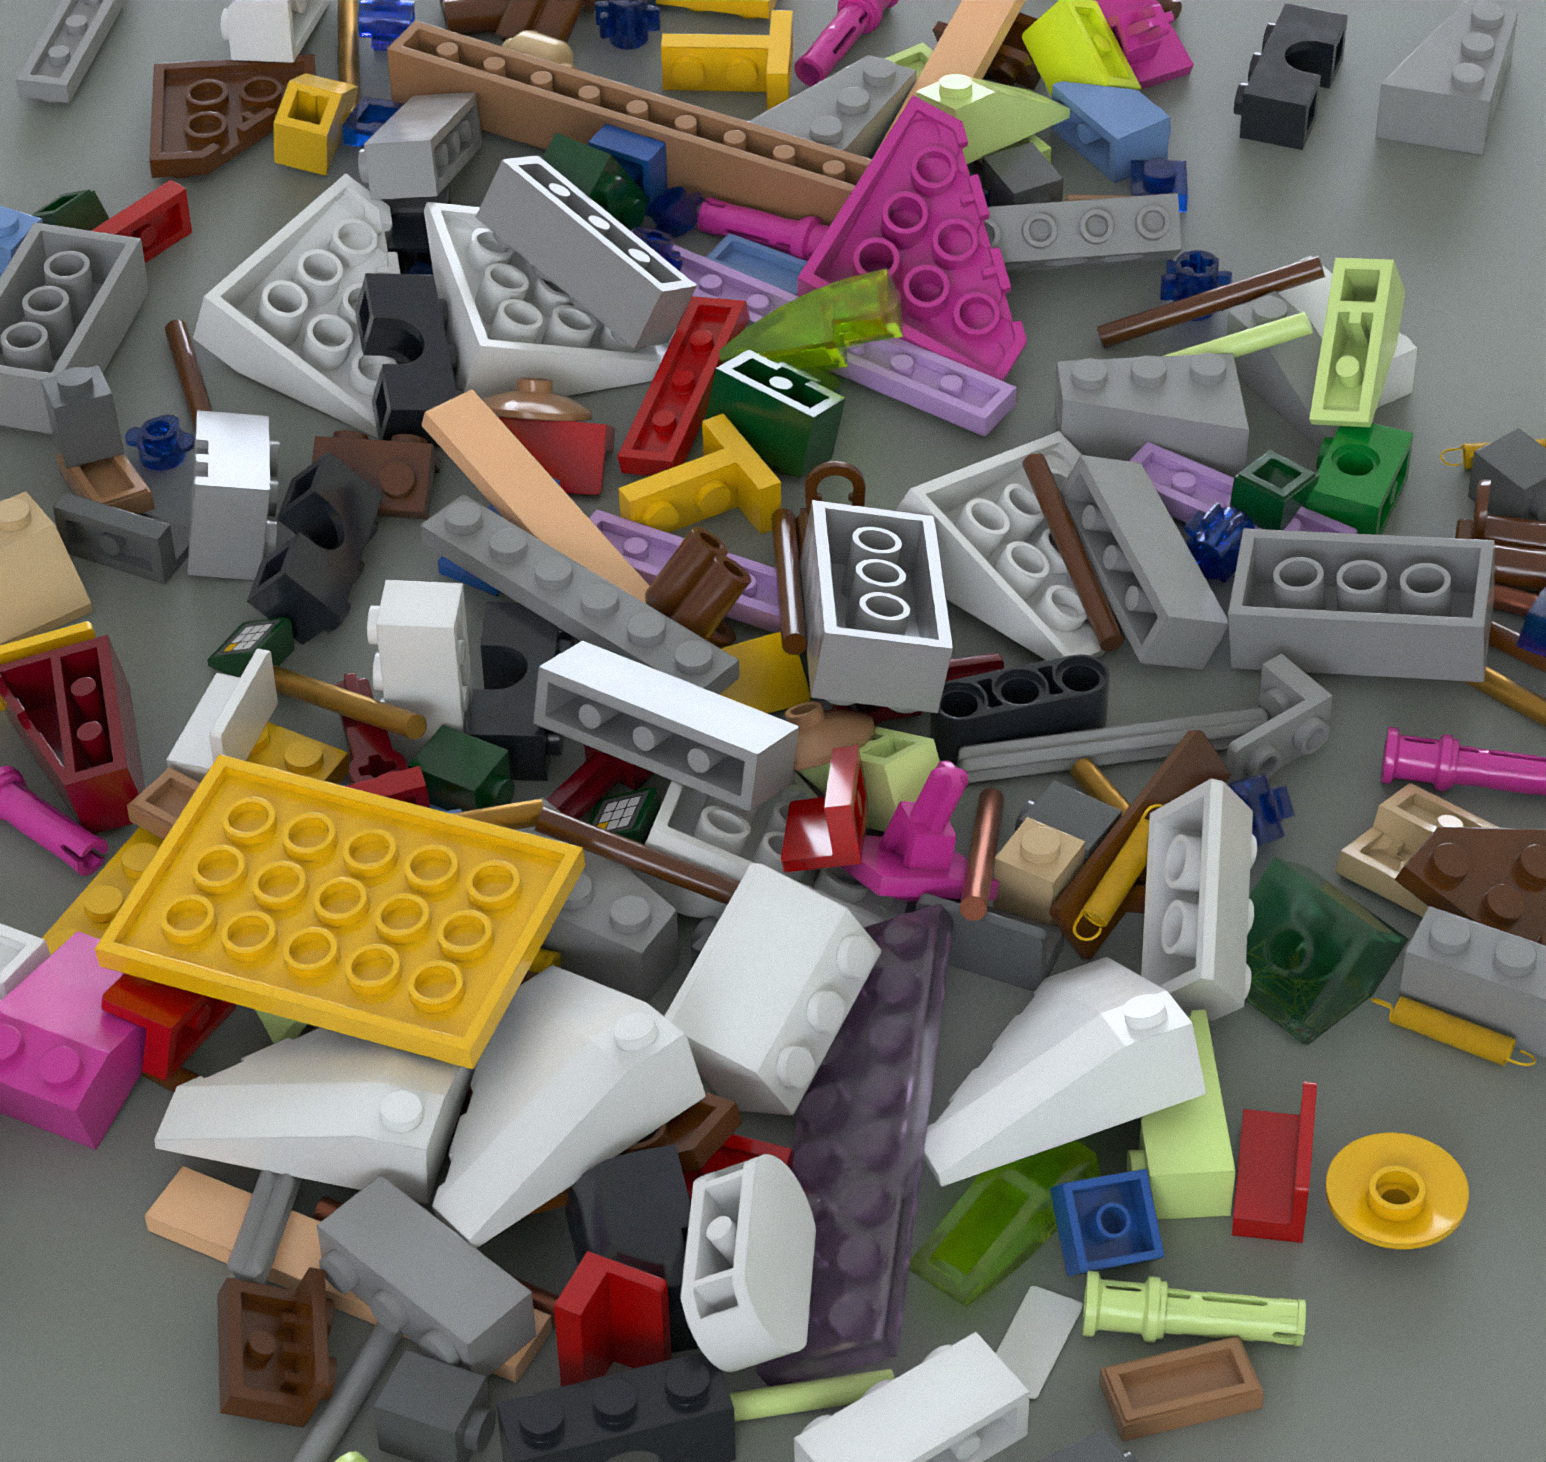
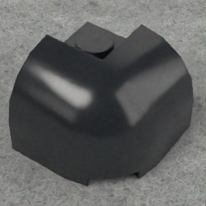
[565,1144,699,1353]

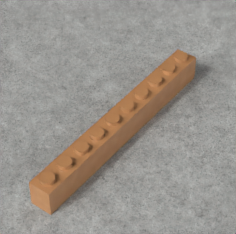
[387,20,872,226]

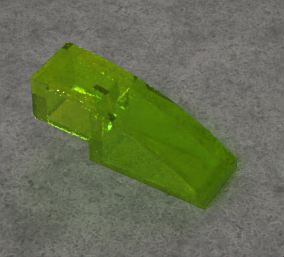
[719,269,903,371]
[907,1140,1101,1307]

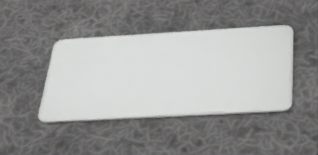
[996,1286,1083,1399]

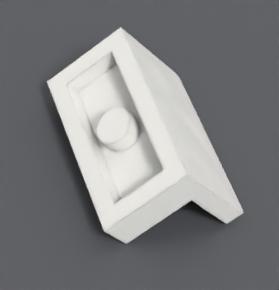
[167,649,278,783]

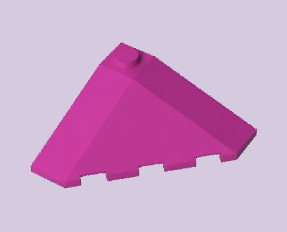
[797,95,1027,381]

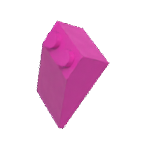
[0,931,146,1150]

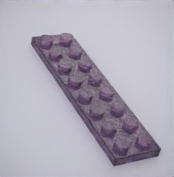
[756,903,954,1387]

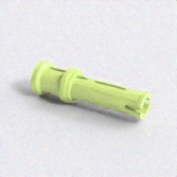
[1082,1270,1306,1347]

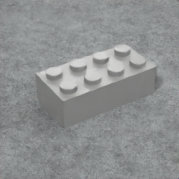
[0,222,149,434]
[800,500,953,713]
[1228,528,1495,682]

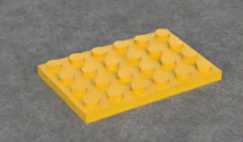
[95,754,586,1069]

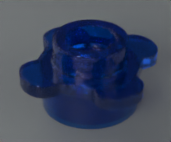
[648,186,703,239]
[125,414,195,471]

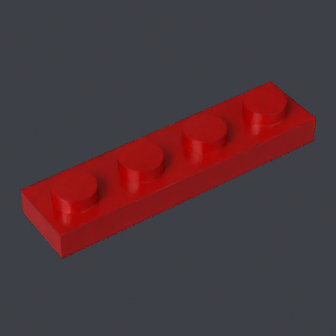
[617,296,750,476]

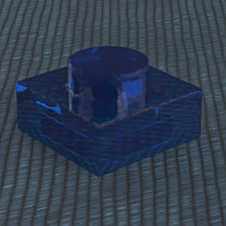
[342,96,405,148]
[1130,158,1188,212]

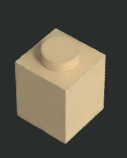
[993,817,1086,927]

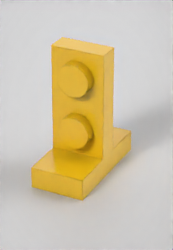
[661,10,793,111]
[618,413,781,535]

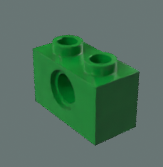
[1302,423,1414,535]

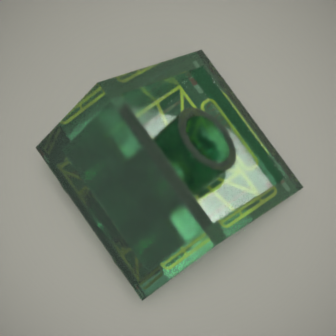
[1245,857,1409,1045]

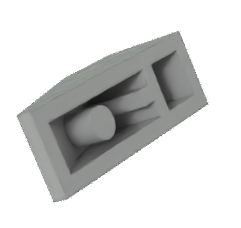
[1227,291,1375,449]

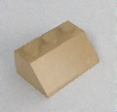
[0,491,93,645]

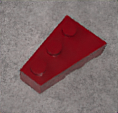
[0,635,145,835]

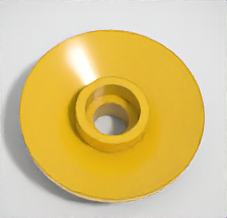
[1325,1132,1469,1250]

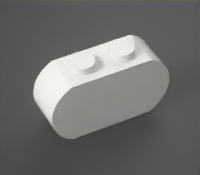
[681,1154,816,1372]

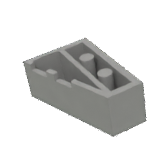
[1375,1,1518,155]
[748,55,917,159]
[1054,353,1249,478]
[187,410,279,580]
[517,797,679,1003]

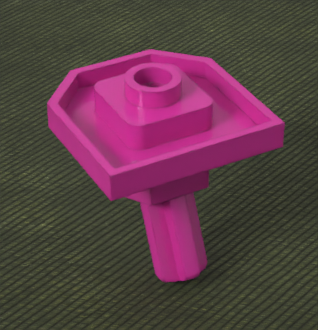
[1095,0,1194,90]
[840,761,999,901]

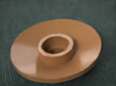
[482,377,592,421]
[784,701,875,771]

